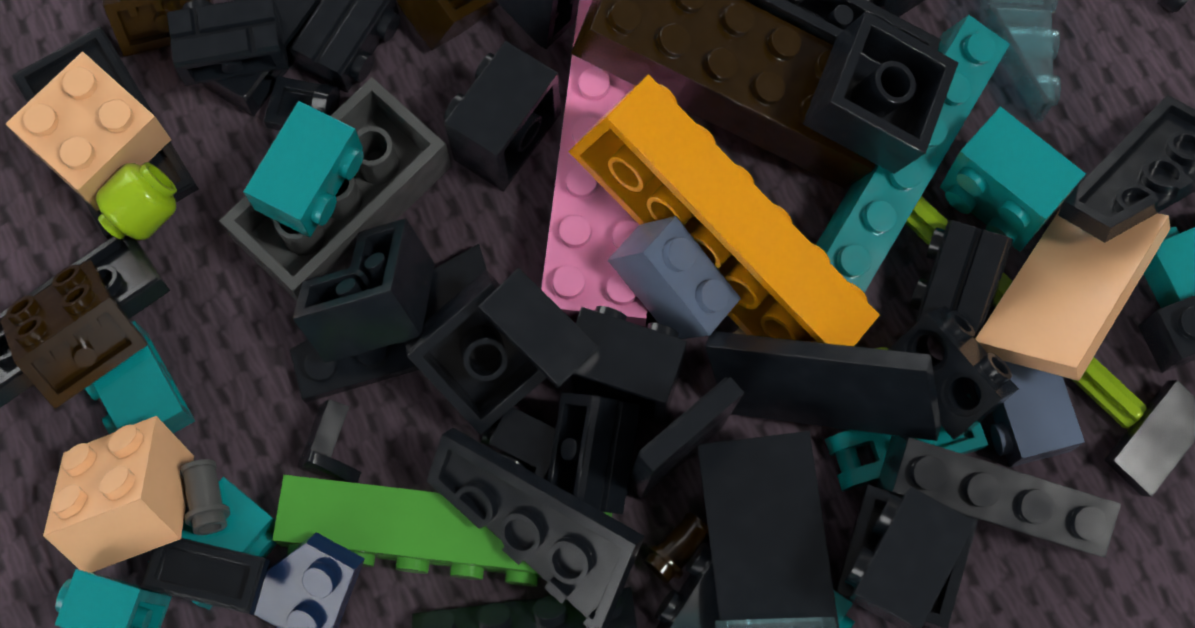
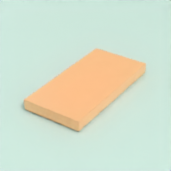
[975,208,1170,381]

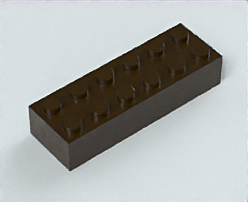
[571,0,875,188]

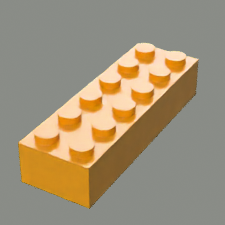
[568,74,880,346]

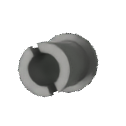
[180,459,230,535]

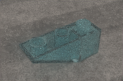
[979,0,1061,122]

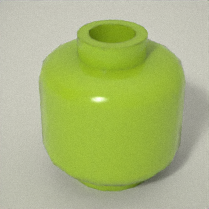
[96,162,177,240]

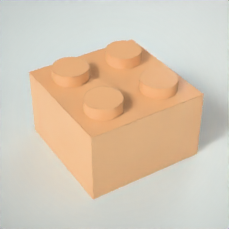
[6,51,171,211]
[43,416,194,573]

